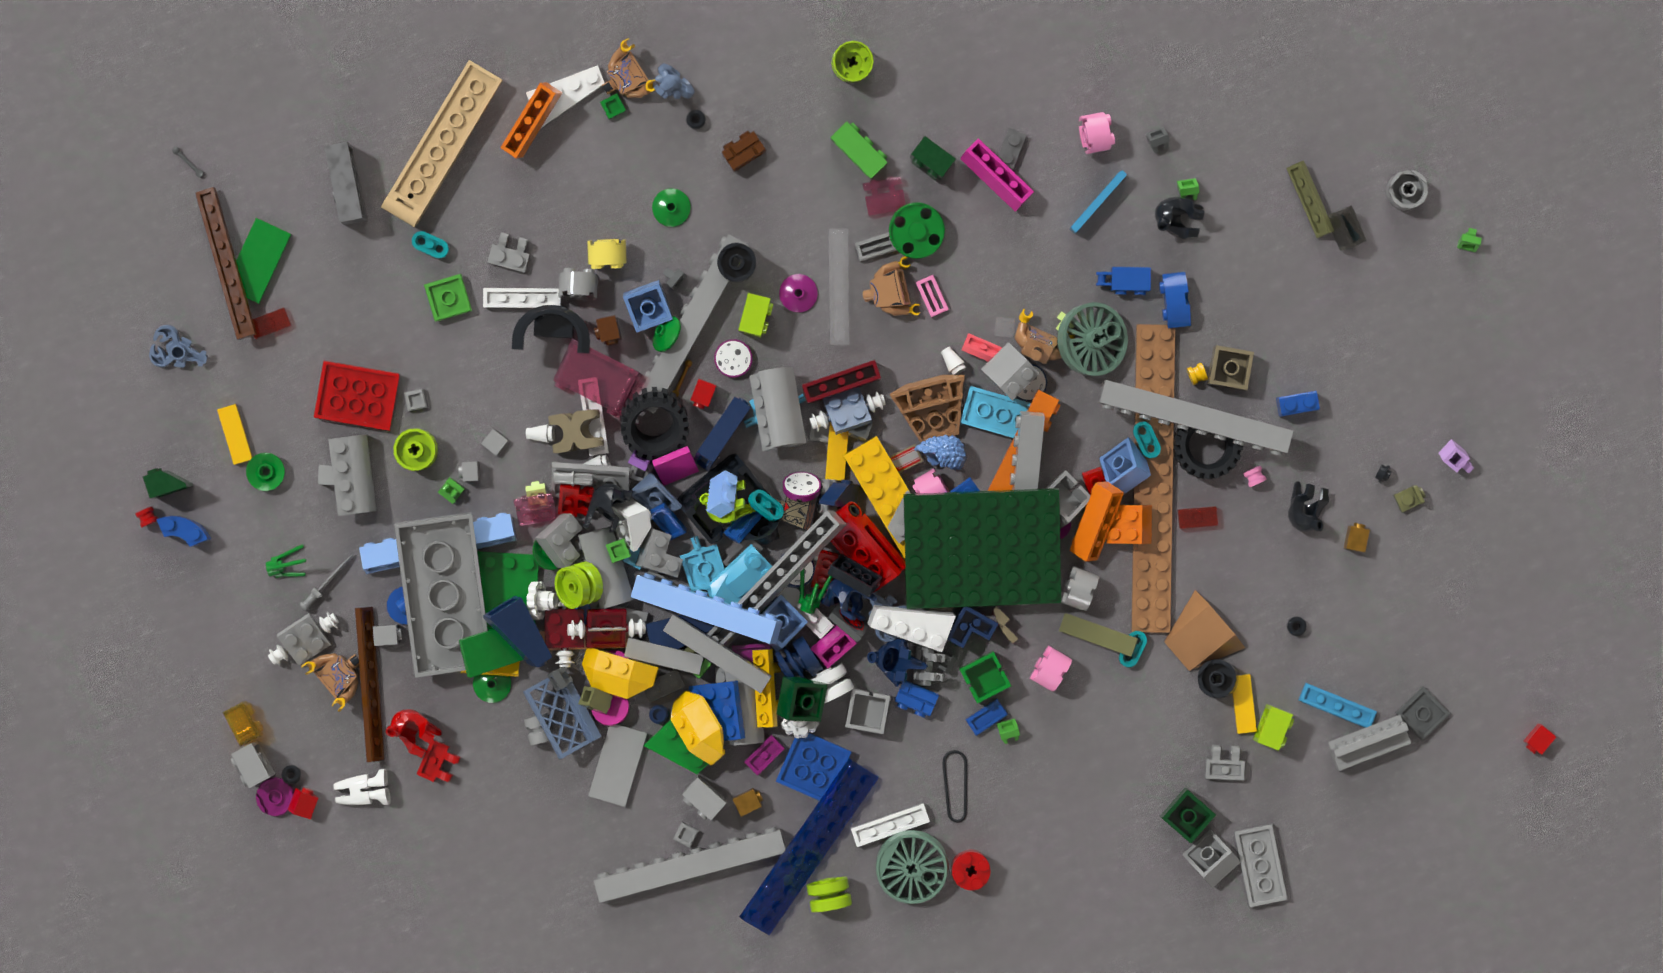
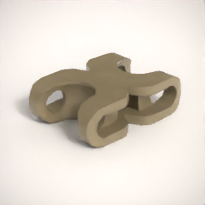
[548,409,604,453]

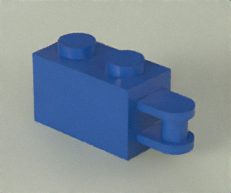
[1096,267,1151,295]

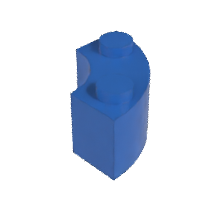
[1159,272,1191,328]
[156,516,211,547]

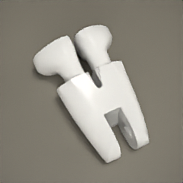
[333,769,391,805]

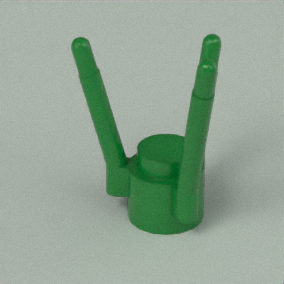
[266,545,306,578]
[798,569,832,614]

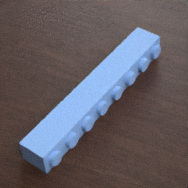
[359,513,517,574]
[631,572,783,644]

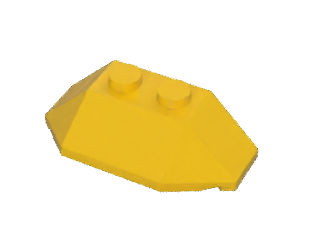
[582,648,659,699]
[670,690,725,765]

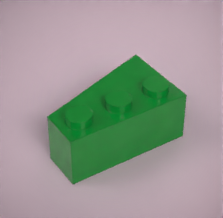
[643,720,708,774]

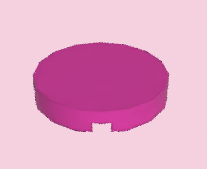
[591,693,630,726]

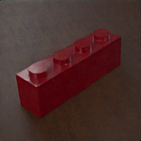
[802,360,881,404]

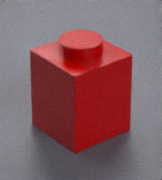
[690,379,717,409]
[1524,724,1556,755]
[288,787,318,820]

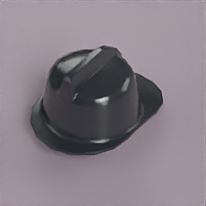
[744,516,780,545]

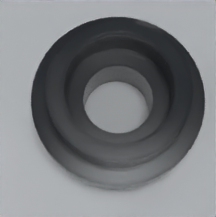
[686,110,706,129]
[1375,464,1392,483]
[1287,617,1306,636]
[281,765,301,785]

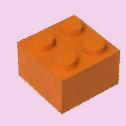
[1107,505,1152,544]

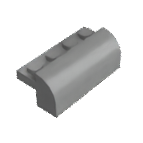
[750,367,806,451]
[328,435,377,516]
[570,526,634,609]
[715,667,764,745]
[1328,715,1411,771]

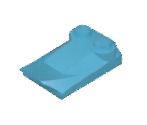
[709,544,772,604]

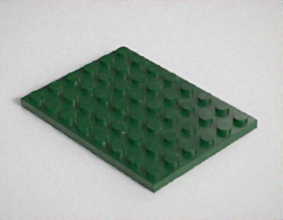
[903,488,1061,609]

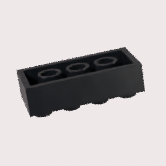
[828,554,883,597]

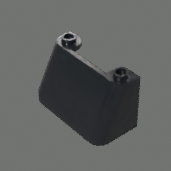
[677,453,770,545]

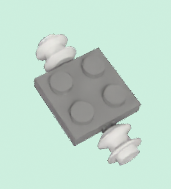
[268,612,339,666]

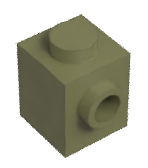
[578,686,613,714]

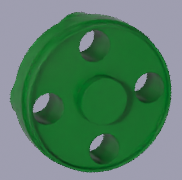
[889,202,945,259]

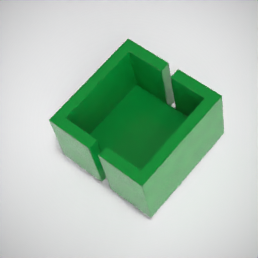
[959,651,1011,704]

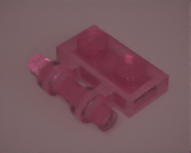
[863,176,906,216]
[514,492,557,526]

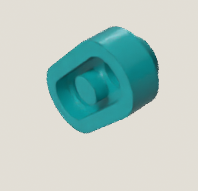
[412,231,449,259]
[1133,421,1161,458]
[748,490,784,521]
[1119,631,1147,667]

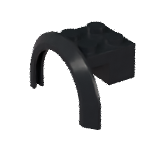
[512,305,590,354]

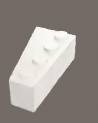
[867,605,956,652]

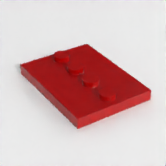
[314,361,400,431]

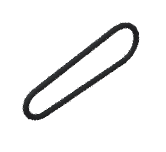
[942,750,967,823]

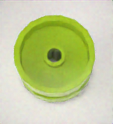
[393,428,438,471]
[555,561,603,609]
[806,877,852,912]

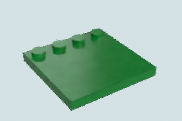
[477,551,539,629]

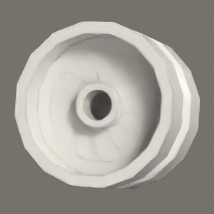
[809,663,855,704]

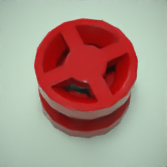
[135,506,158,528]

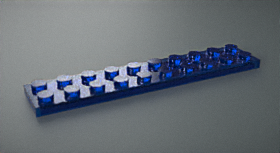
[739,758,879,935]

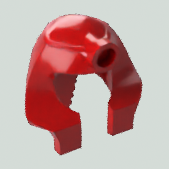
[386,709,442,758]

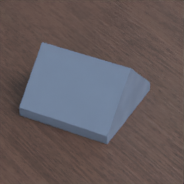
[632,472,682,512]

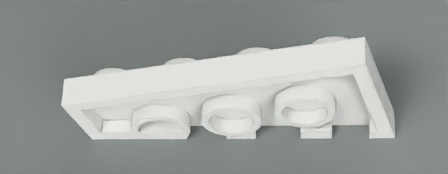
[526,65,604,128]

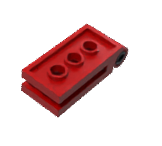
[830,502,905,593]

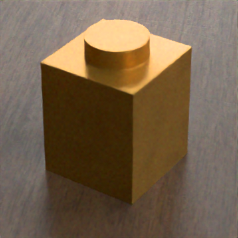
[1344,523,1370,552]
[732,788,764,817]

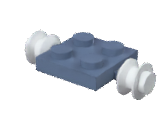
[809,387,886,435]

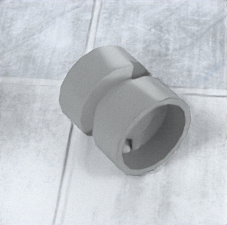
[523,713,553,745]

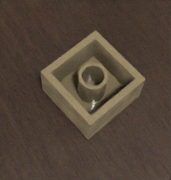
[1207,345,1254,391]

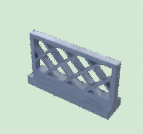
[523,671,602,760]

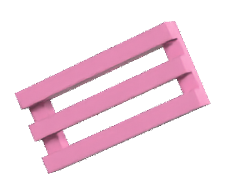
[916,275,949,318]

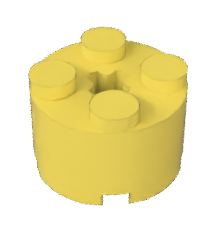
[587,239,627,269]

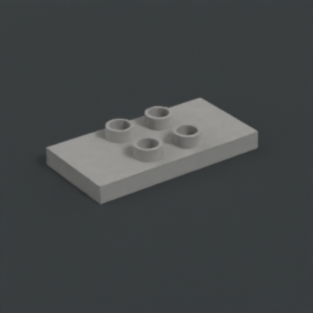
[394,512,487,678]

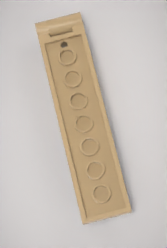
[381,60,503,227]

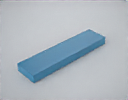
[1070,170,1127,234]
[1298,683,1377,728]

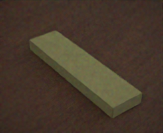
[1286,160,1334,238]
[1059,613,1138,657]

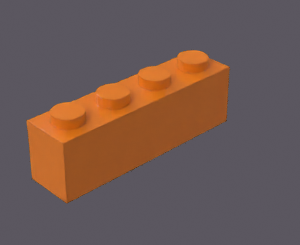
[500,82,562,158]
[1069,482,1124,562]

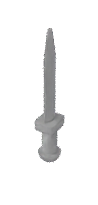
[300,554,353,611]

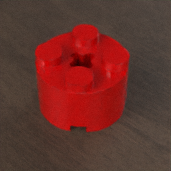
[951,849,991,890]

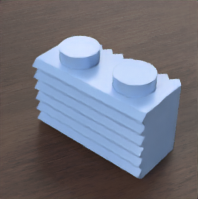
[706,471,738,518]

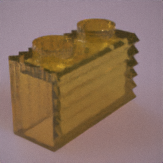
[223,701,264,747]

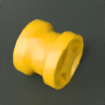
[1186,363,1208,386]

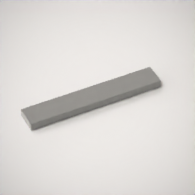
[663,614,772,693]

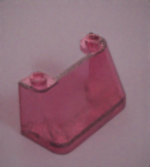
[553,339,643,417]

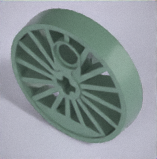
[1057,302,1128,376]
[876,830,949,904]

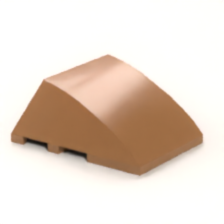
[889,375,965,442]
[1164,590,1245,671]

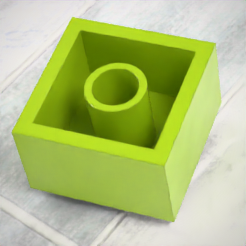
[738,293,774,337]
[1253,704,1294,751]

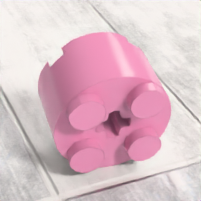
[1079,112,1115,154]
[913,468,950,493]
[1029,645,1072,692]

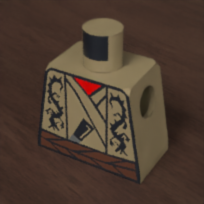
[777,496,818,531]

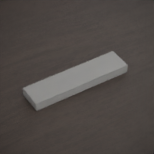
[624,638,703,675]

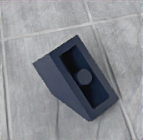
[819,480,860,507]

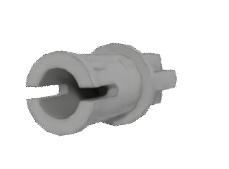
[554,471,593,486]

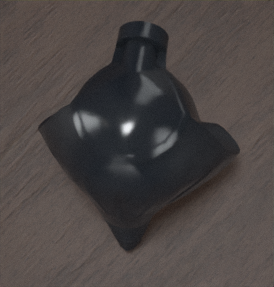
[1155,197,1204,239]
[1288,481,1329,532]
[583,484,633,534]

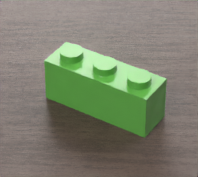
[830,122,888,180]

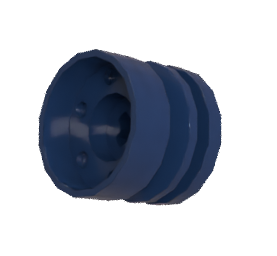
[775,636,824,679]

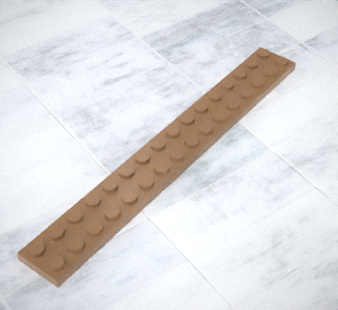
[1131,324,1175,633]

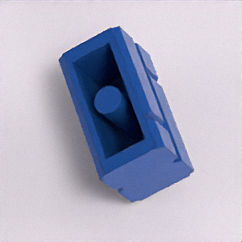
[1276,391,1320,417]
[894,681,939,718]

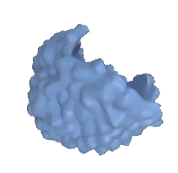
[914,435,966,470]

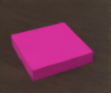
[652,446,699,486]

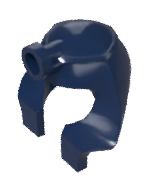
[820,579,877,621]
[867,638,928,687]

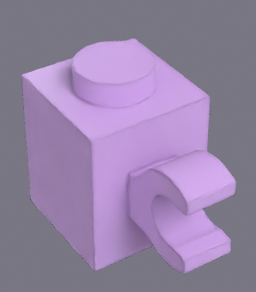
[1439,439,1474,473]

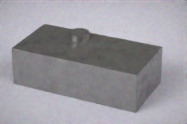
[324,142,367,225]

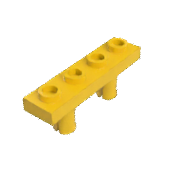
[752,649,781,727]

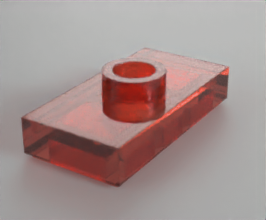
[253,308,292,339]
[1177,506,1218,529]

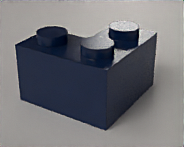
[947,607,999,648]

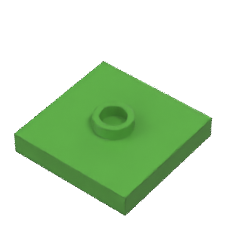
[424,274,472,322]

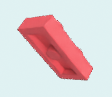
[962,333,1002,362]

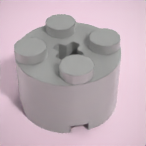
[1386,170,1428,210]
[558,268,598,301]
[1061,566,1099,611]

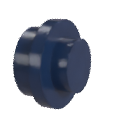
[649,705,668,724]

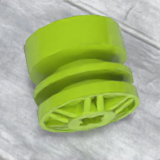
[831,41,874,83]

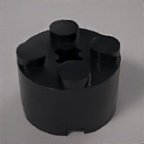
[717,243,756,283]
[1198,659,1238,699]

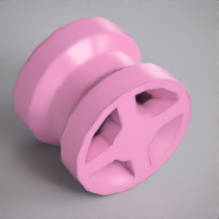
[1243,465,1267,487]

